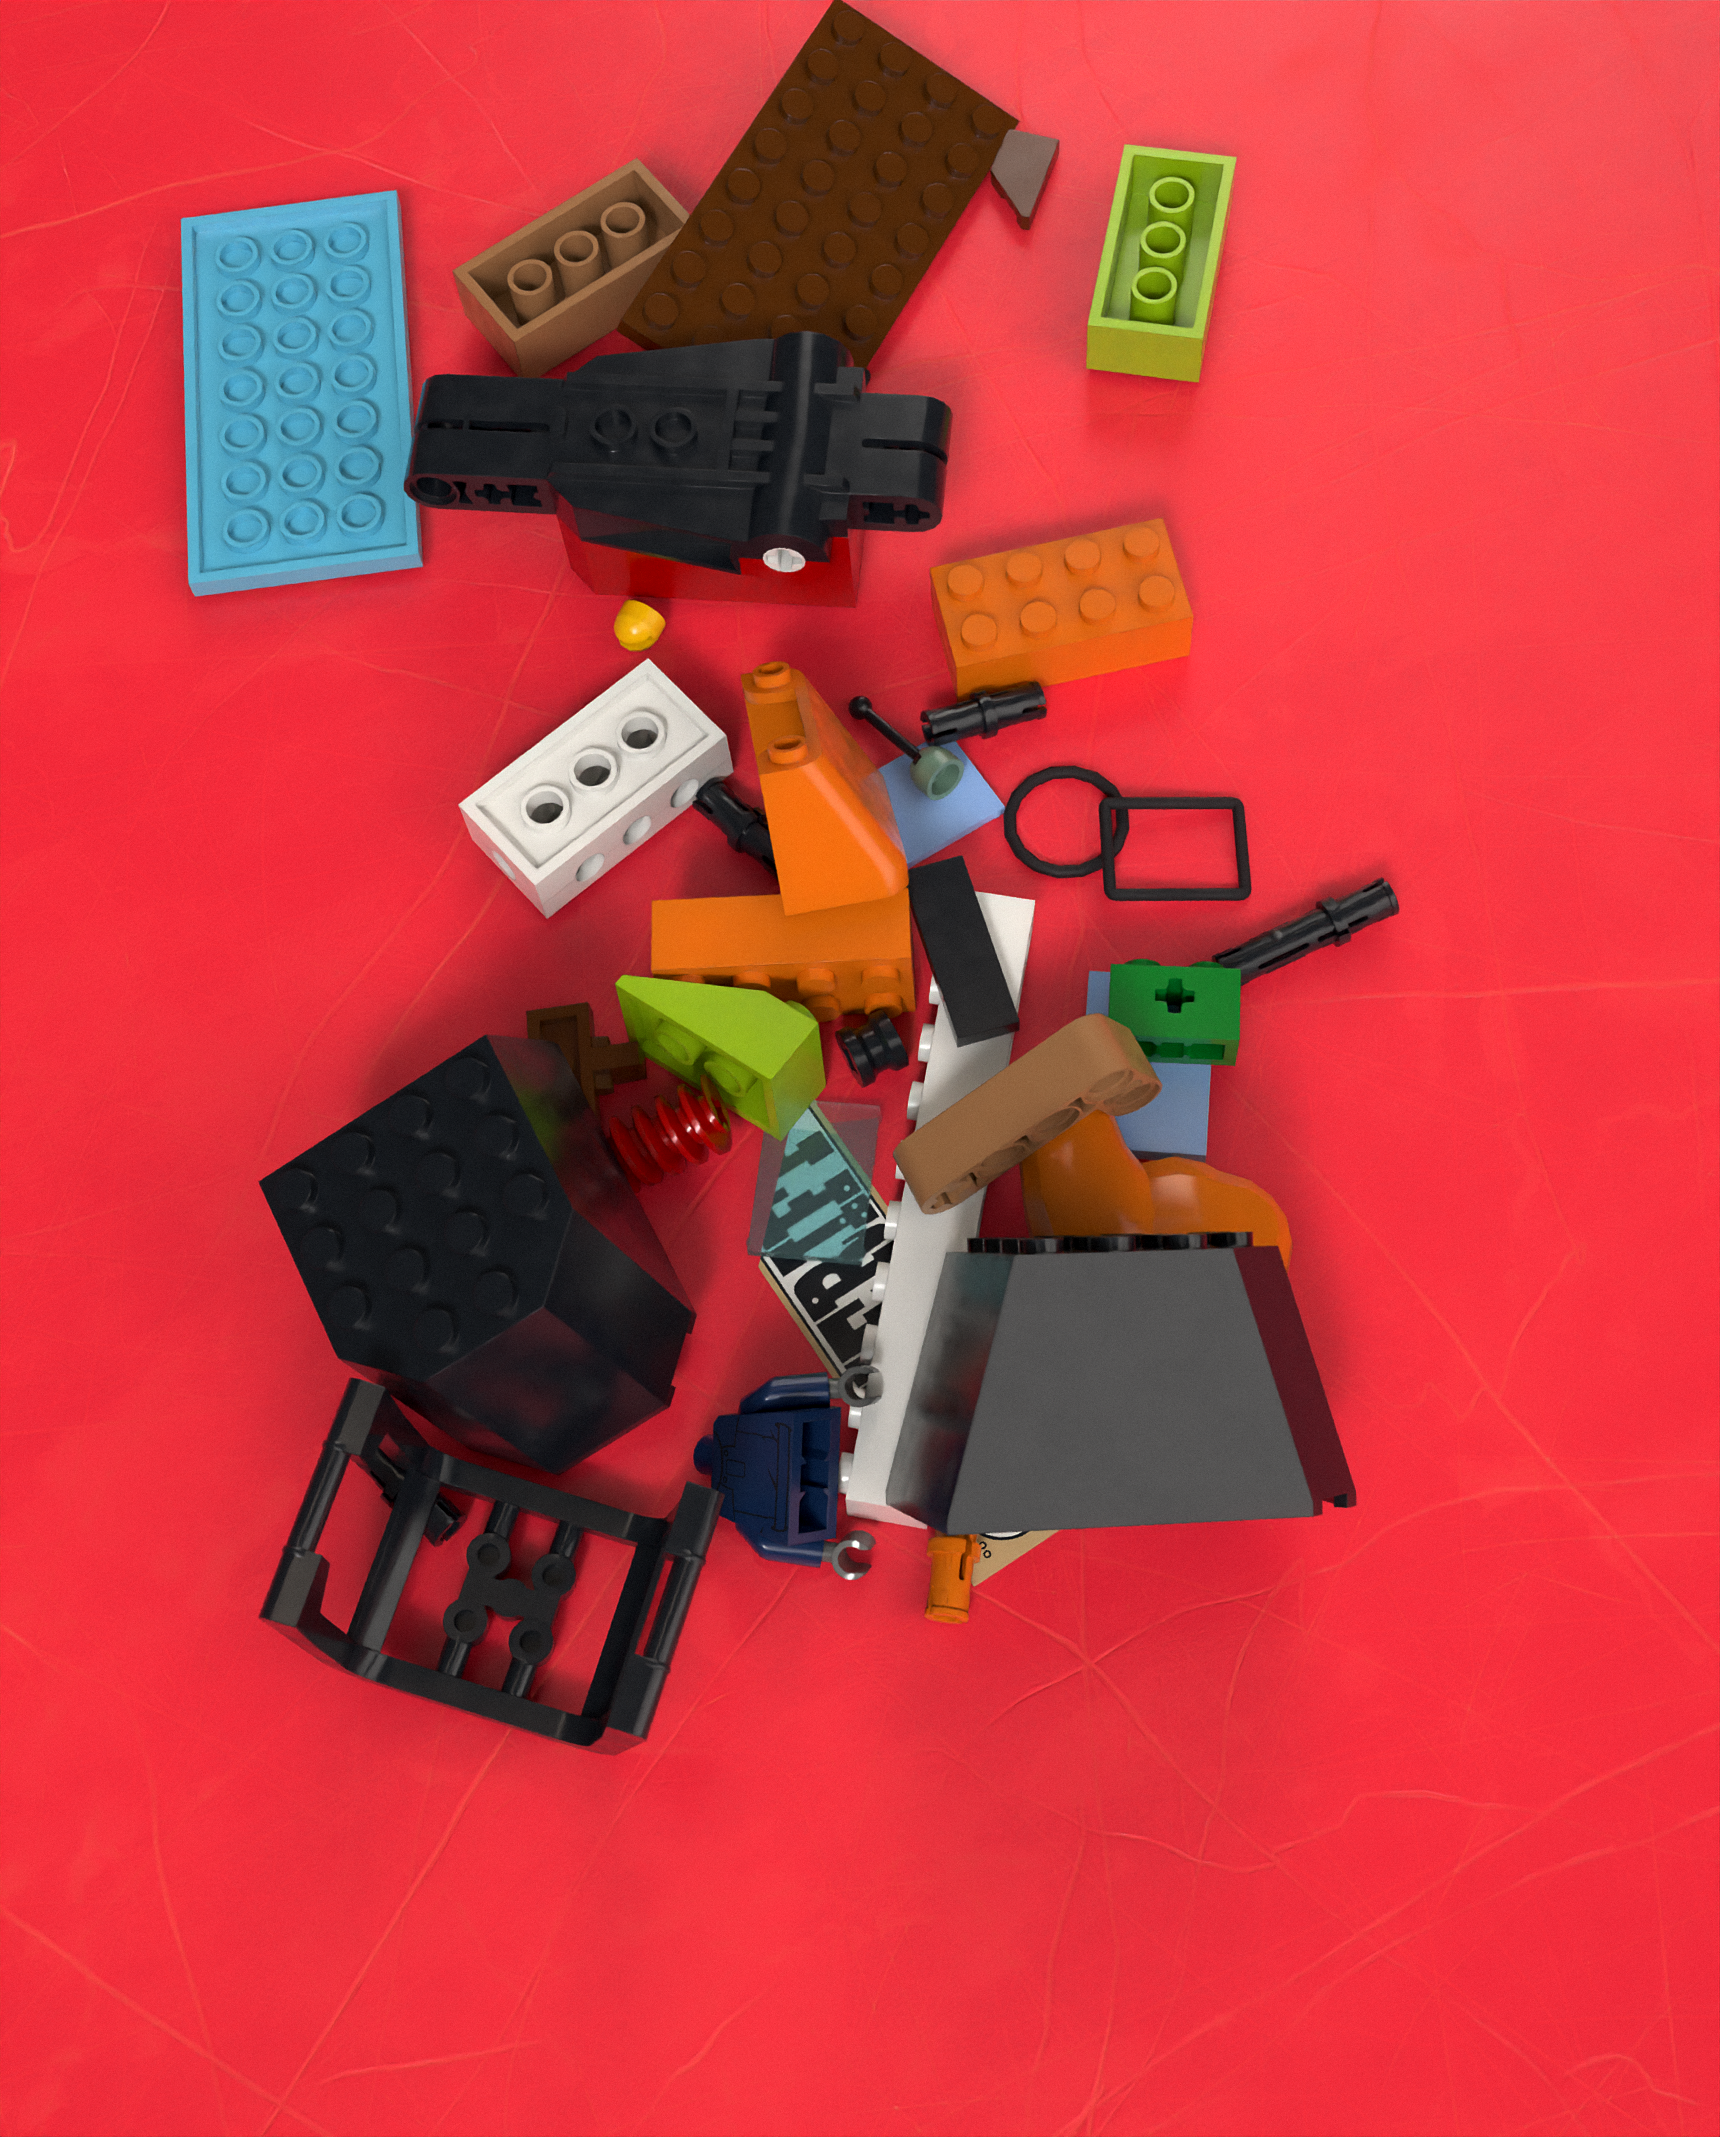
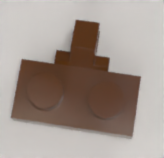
[526,1002,647,1126]

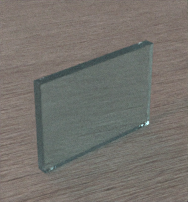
[746,1100,883,1265]

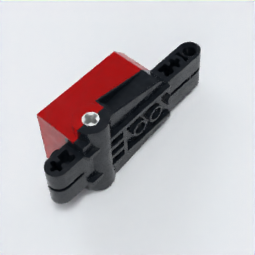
[404,331,953,608]

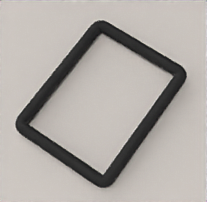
[1098,797,1251,901]

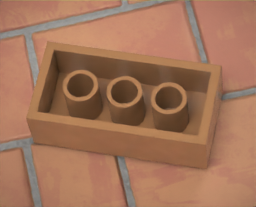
[452,158,690,378]

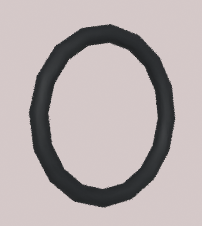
[1003,766,1129,878]

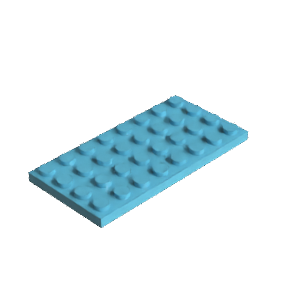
[181,190,423,597]

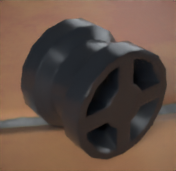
[835,1009,909,1088]

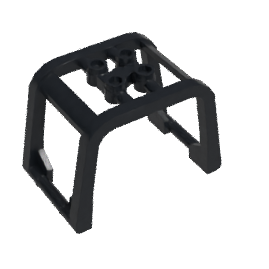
[258,1378,725,1756]

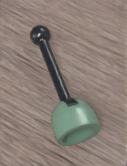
[849,696,964,800]

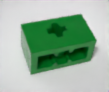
[1108,959,1241,1066]

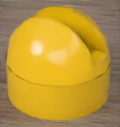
[613,600,666,652]

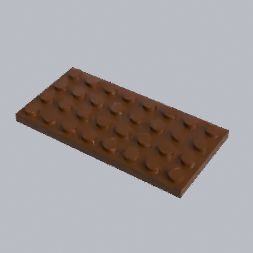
[616,0,1019,370]

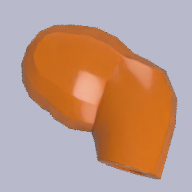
[1019,1109,1293,1275]

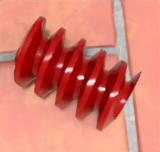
[607,1074,733,1194]

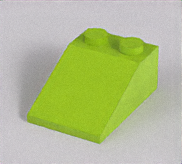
[615,975,826,1141]

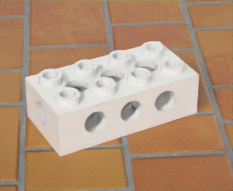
[458,658,734,919]

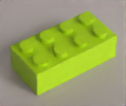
[1086,144,1237,383]

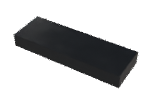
[906,855,1020,1048]

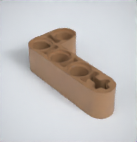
[893,1013,1163,1215]

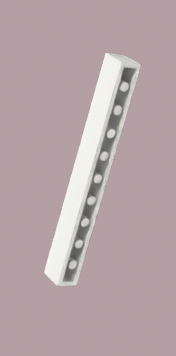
[838,891,1035,1529]

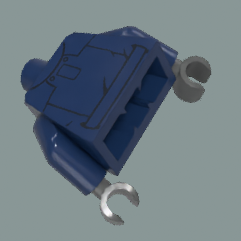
[693,1365,882,1580]

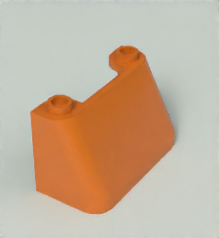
[740,661,909,916]

